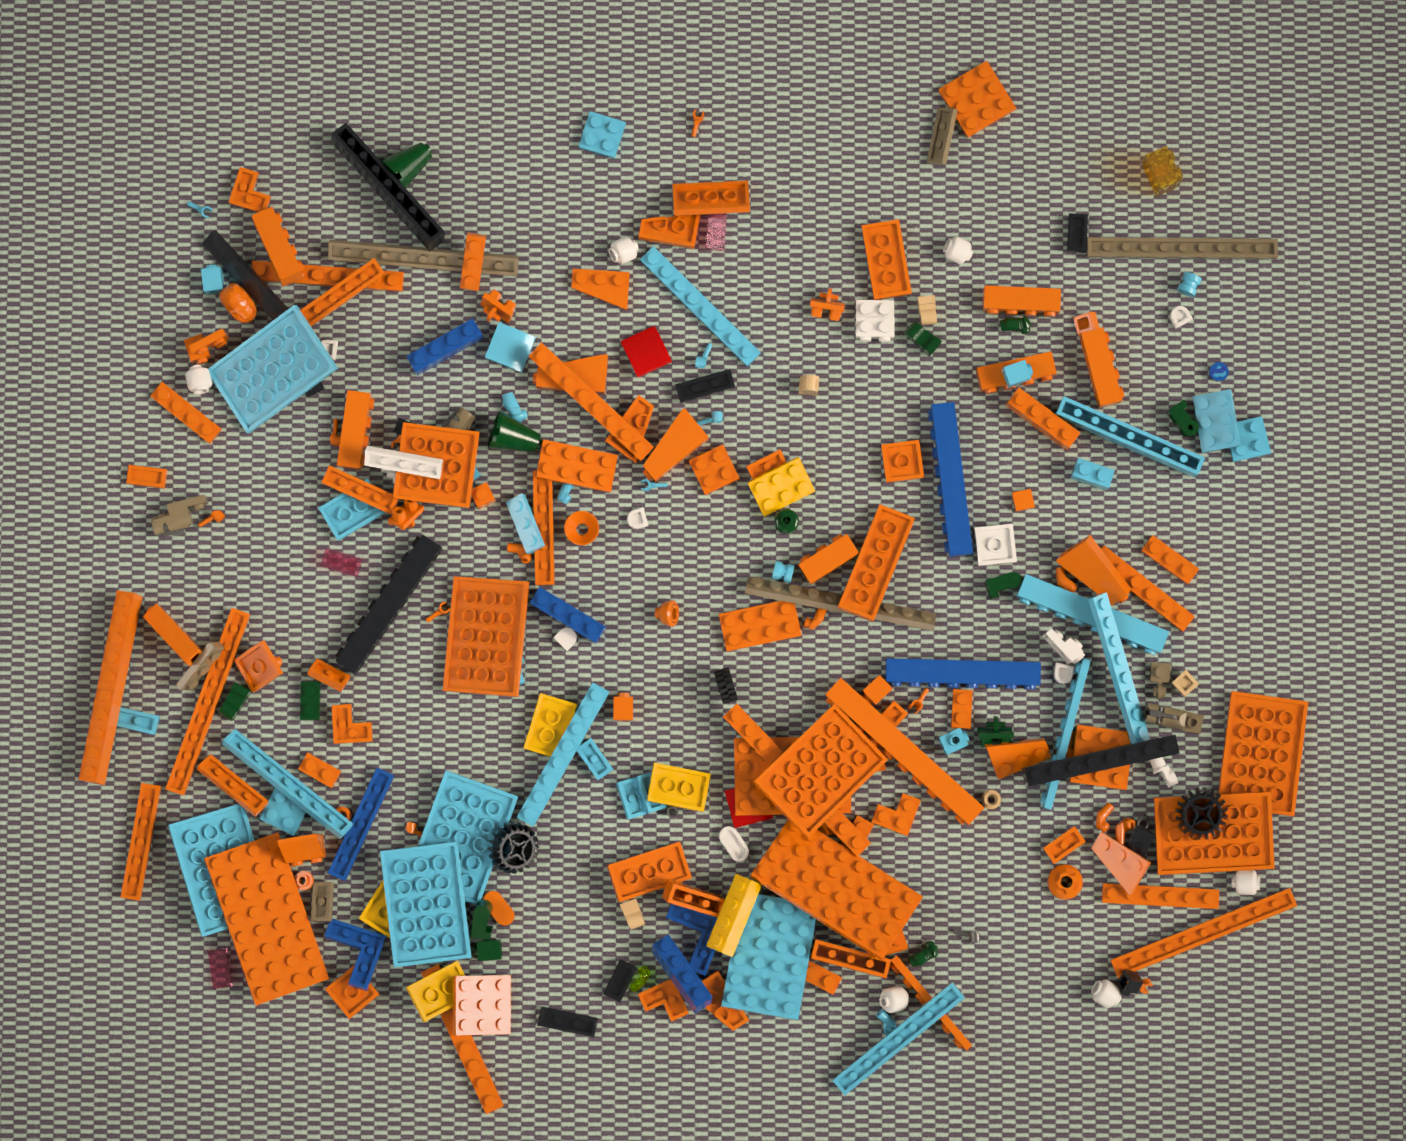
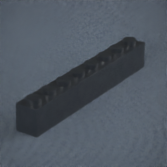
[331,123,445,252]
[335,534,443,675]
[1021,734,1180,787]

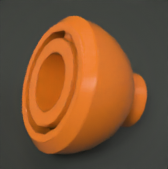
[655,600,679,627]

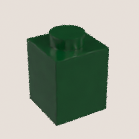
[474,940,503,961]

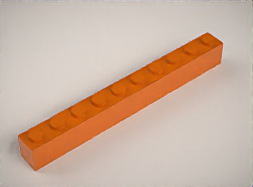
[78,590,143,785]
[825,678,984,825]

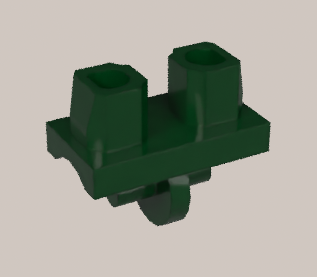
[977,716,1014,747]

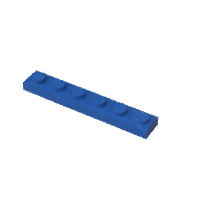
[328,768,395,881]

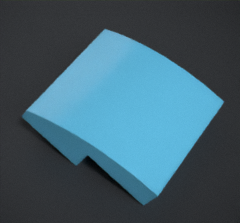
[485,322,535,373]
[616,772,667,820]

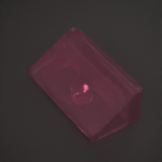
[705,213,727,252]
[208,948,233,989]

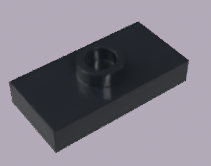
[1067,213,1088,253]
[1127,826,1155,857]
[603,959,638,1003]

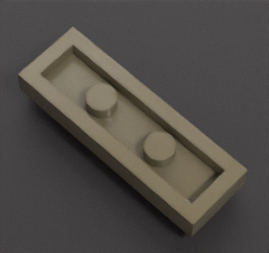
[926,108,958,165]
[176,642,225,690]

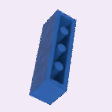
[407,318,484,376]
[530,587,606,644]
[651,934,713,1014]

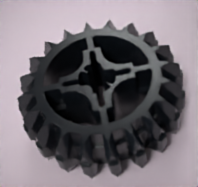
[1175,787,1228,840]
[488,822,540,874]

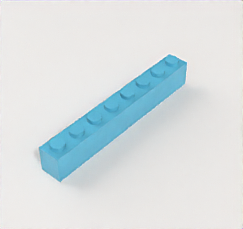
[1055,396,1205,478]
[1016,574,1170,656]

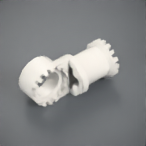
[1149,757,1178,788]

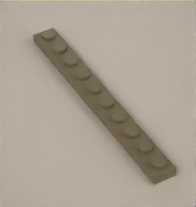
[1087,237,1278,259]
[328,239,519,276]
[745,576,936,631]

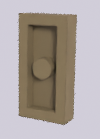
[311,882,334,922]

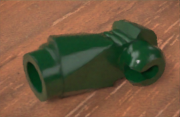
[999,316,1031,334]
[909,941,938,968]

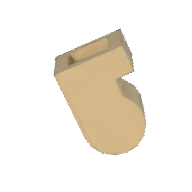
[917,295,937,325]
[798,375,819,396]
[620,898,645,930]

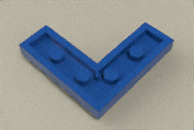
[666,903,717,976]
[325,919,386,991]

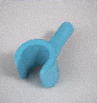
[187,201,213,219]
[695,343,712,368]
[696,411,723,425]
[640,479,668,492]

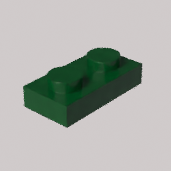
[300,682,321,720]

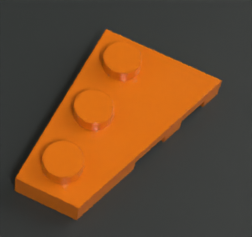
[638,214,701,249]
[571,269,630,311]
[605,395,654,464]
[984,738,1052,780]
[1091,832,1151,896]
[702,971,749,1031]

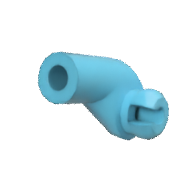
[557,484,573,504]
[876,1009,896,1036]

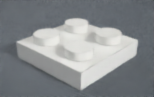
[974,524,1017,566]

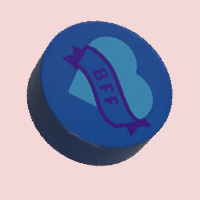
[1209,362,1229,382]

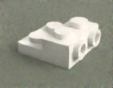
[856,300,895,342]
[1042,628,1085,664]

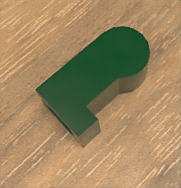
[904,321,942,357]
[1166,400,1199,437]
[984,572,1022,600]
[219,682,252,721]
[471,900,493,940]

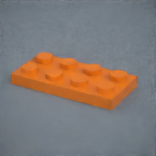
[672,180,750,216]
[861,219,912,300]
[535,439,618,493]
[719,601,802,652]
[607,842,692,903]

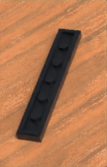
[202,230,289,320]

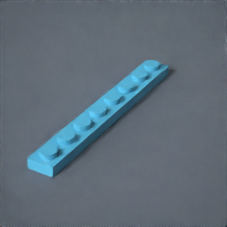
[640,246,761,367]
[1088,592,1150,744]
[1040,658,1091,810]
[517,683,610,827]
[222,729,353,839]
[832,982,965,1095]

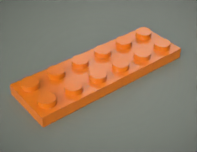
[838,504,915,622]

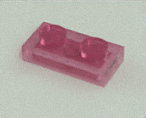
[320,548,363,578]

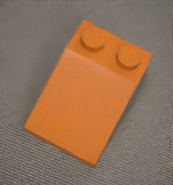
[277,834,327,867]

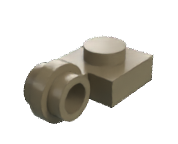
[1149,662,1171,700]

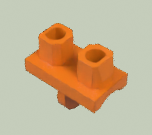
[810,288,845,321]
[480,289,516,324]
[388,500,424,530]

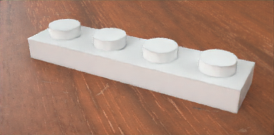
[364,446,443,479]

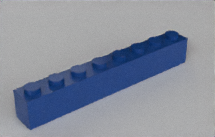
[927,402,973,558]
[885,658,1041,690]

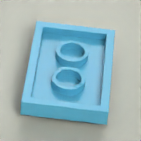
[1192,389,1241,453]
[319,479,386,541]

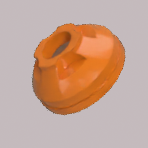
[564,511,599,546]
[1047,864,1083,900]

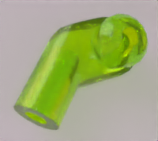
[630,965,651,992]

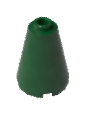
[381,143,432,188]
[488,411,543,452]

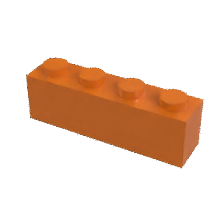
[251,207,305,287]
[982,285,1061,317]
[1079,327,1124,409]
[975,351,1057,394]
[1006,388,1080,451]
[337,390,375,471]
[810,939,891,979]

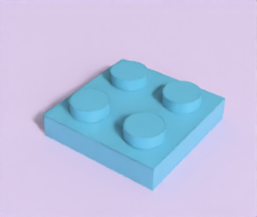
[579,111,626,159]
[1229,416,1271,462]
[260,788,306,836]

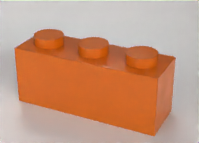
[798,534,859,585]
[662,879,725,918]

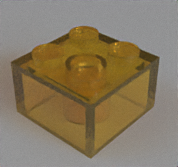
[1141,146,1183,197]

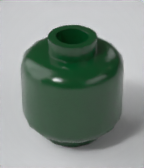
[774,509,799,535]

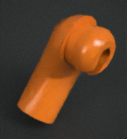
[1096,802,1114,832]

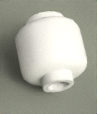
[609,236,638,265]
[943,236,973,264]
[185,365,212,395]
[1232,870,1260,895]
[1091,979,1121,1008]
[880,986,909,1013]

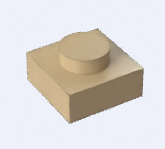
[1171,670,1199,697]

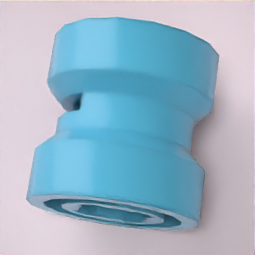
[1177,272,1202,297]
[772,561,795,583]

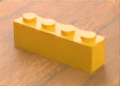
[706,874,762,957]

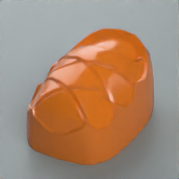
[219,283,257,323]

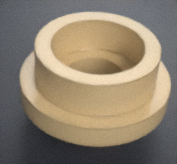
[981,790,1001,809]

